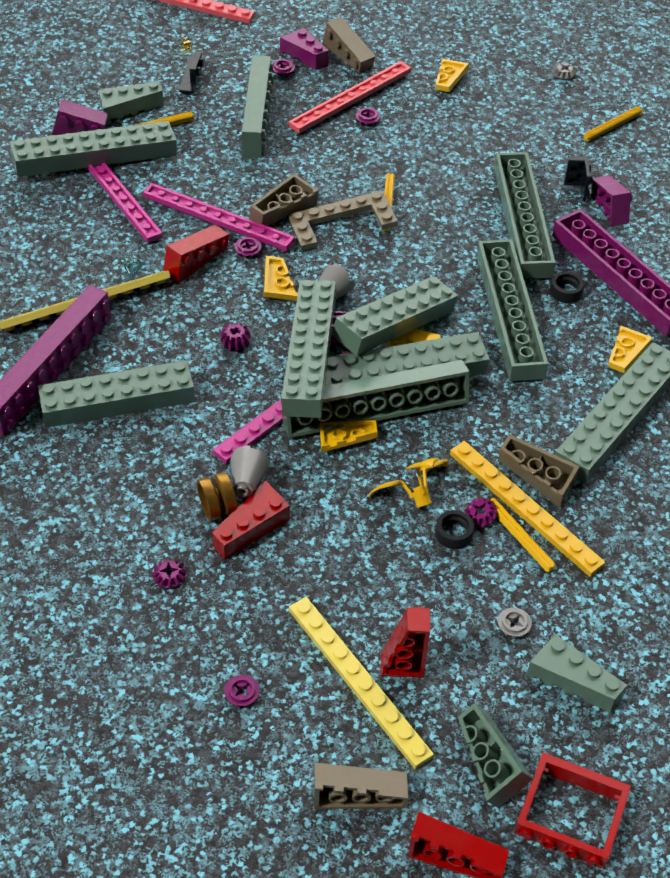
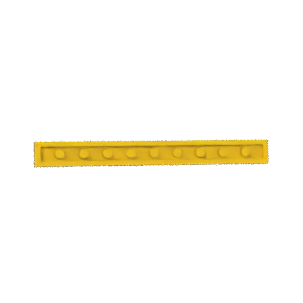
[450,441,605,577]

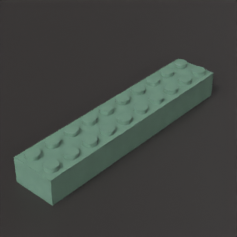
[10,121,177,177]
[494,152,555,279]
[476,239,548,381]
[281,280,336,418]
[325,332,490,386]
[555,342,670,484]
[280,360,469,438]

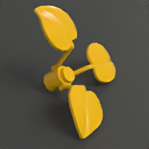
[369,458,449,508]

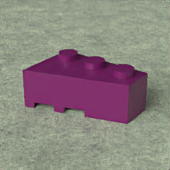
[280,28,329,70]
[52,99,108,135]
[591,175,632,226]

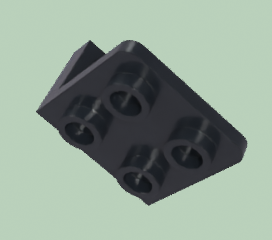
[563,156,593,202]

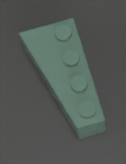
[99,81,164,124]
[527,634,627,713]
[458,703,533,808]

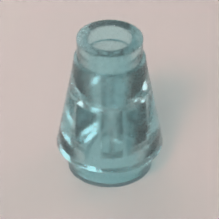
[123,251,141,274]

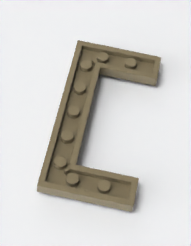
[288,190,398,251]

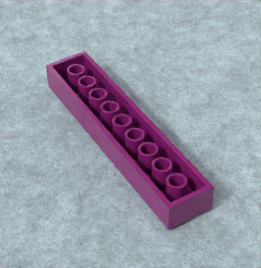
[552,209,670,337]
[0,285,111,436]

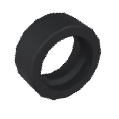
[550,271,584,303]
[435,510,474,550]

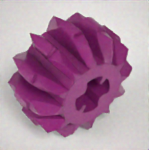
[220,322,251,353]

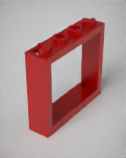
[514,752,631,869]

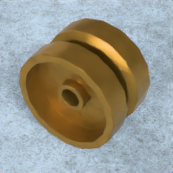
[196,472,238,521]

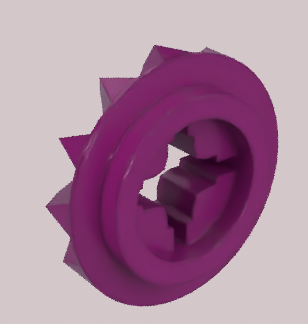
[273,59,295,76]
[356,108,380,126]
[235,237,262,258]
[465,496,497,527]
[153,558,186,588]
[224,675,260,708]

